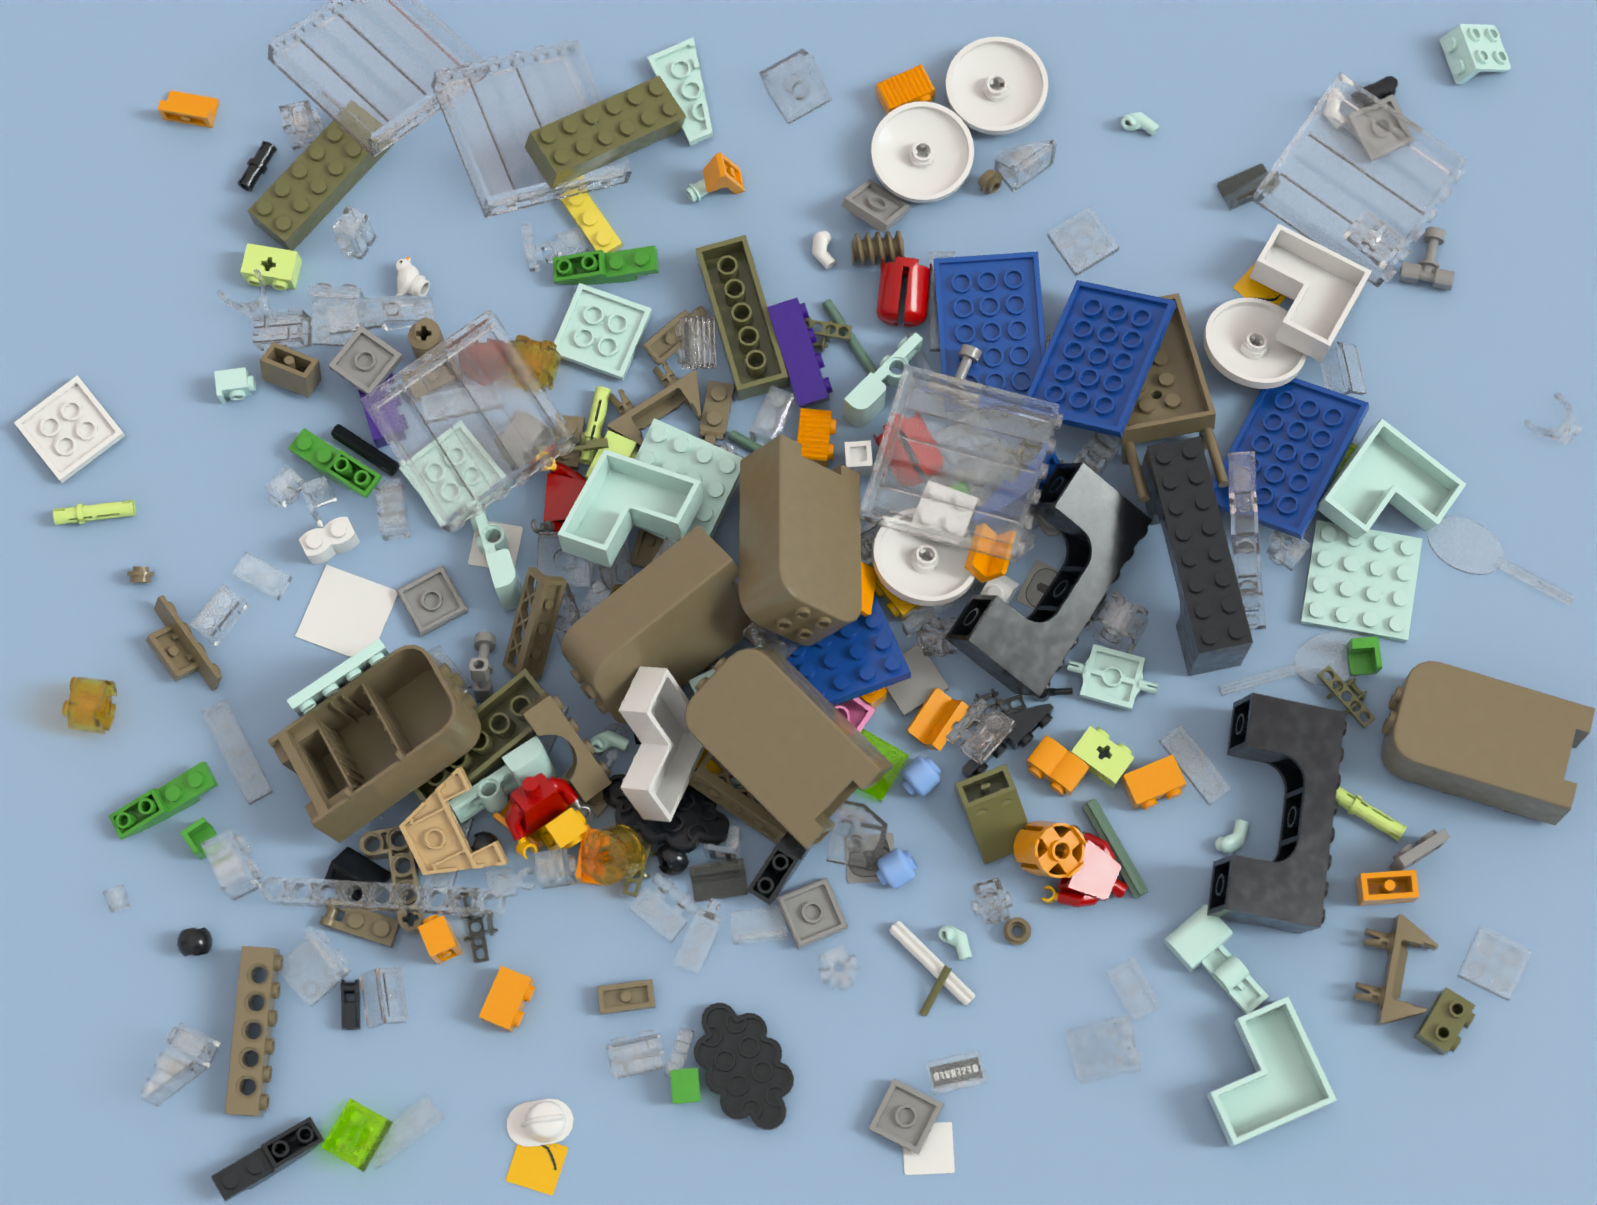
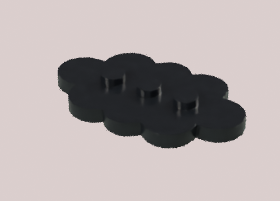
[603,774,730,854]
[694,1003,794,1130]

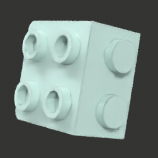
[1439,24,1511,85]

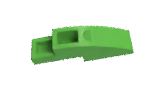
[553,245,659,285]
[288,428,382,498]
[109,761,218,840]

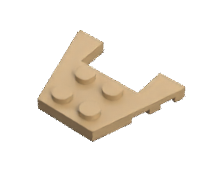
[399,766,509,875]

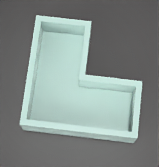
[1317,419,1466,539]
[558,449,705,568]
[1207,997,1337,1147]

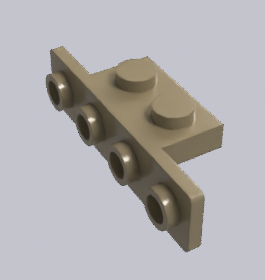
[146,595,222,691]

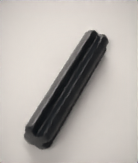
[331,424,400,476]

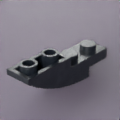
[962,704,1054,779]
[747,831,810,905]
[211,1117,324,1202]

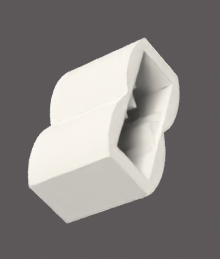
[299,517,360,564]

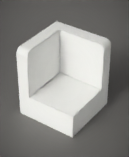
[844,440,873,476]

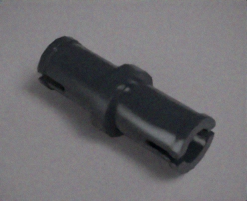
[237,141,277,192]

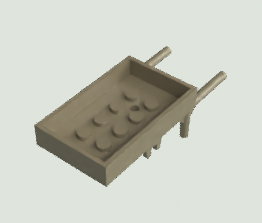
[1119,293,1229,503]

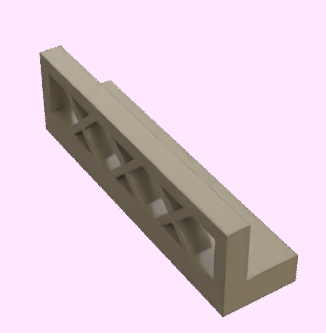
[503,567,567,679]
[688,752,787,844]

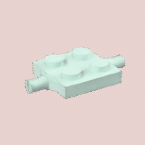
[1067,644,1158,711]

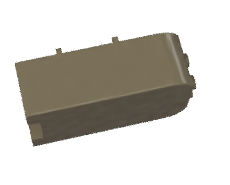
[739,434,862,646]
[561,526,759,724]
[268,645,481,843]
[685,647,893,849]
[1381,661,1595,825]

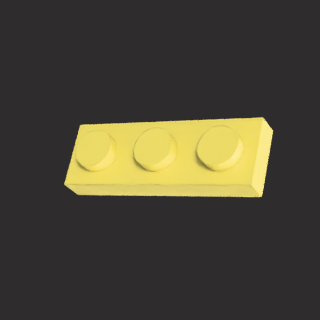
[559,183,623,253]

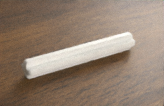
[889,921,975,1006]

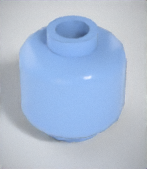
[901,756,942,796]
[876,848,918,889]

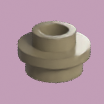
[978,169,1003,194]
[127,566,154,583]
[1003,917,1031,945]

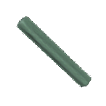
[1082,799,1148,898]

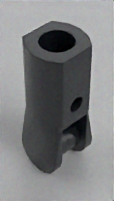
[1350,76,1398,110]
[341,979,361,1030]

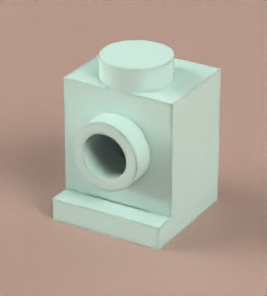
[214,367,256,404]

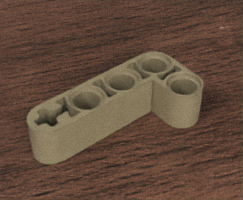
[359,827,426,935]

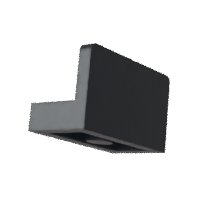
[324,847,391,909]

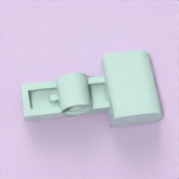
[843,332,923,428]
[469,502,522,612]
[448,736,558,823]
[1163,904,1269,1014]

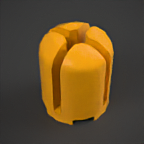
[1014,821,1086,878]

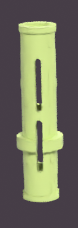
[579,386,611,465]
[53,499,136,525]
[1335,786,1407,841]

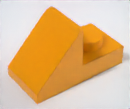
[703,152,745,194]

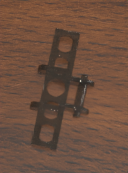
[958,688,1026,731]
[459,890,498,964]

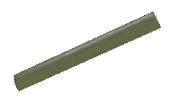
[919,965,952,1016]

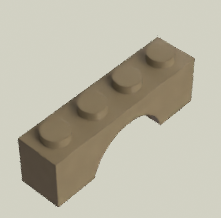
[519,692,612,802]

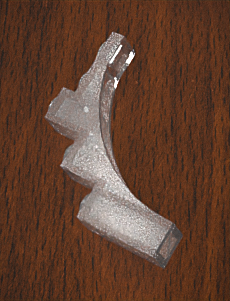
[1228,451,1266,630]

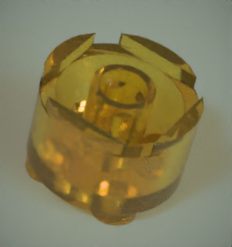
[502,335,561,392]
[62,677,117,734]
[581,825,645,885]

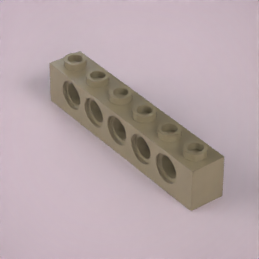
[225,946,283,1117]

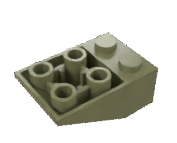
[954,764,1028,864]

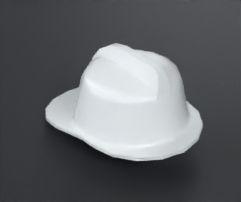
[507,1099,573,1147]

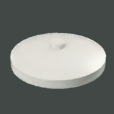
[946,37,1048,135]
[871,101,974,203]
[1203,298,1307,389]
[872,508,975,606]

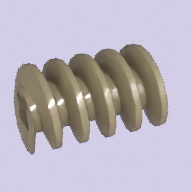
[851,231,904,266]
[408,318,448,365]

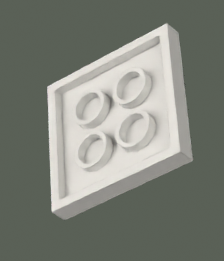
[14,375,125,483]

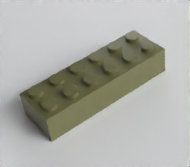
[524,75,686,189]
[248,101,394,251]
[695,235,789,401]
[414,668,545,802]

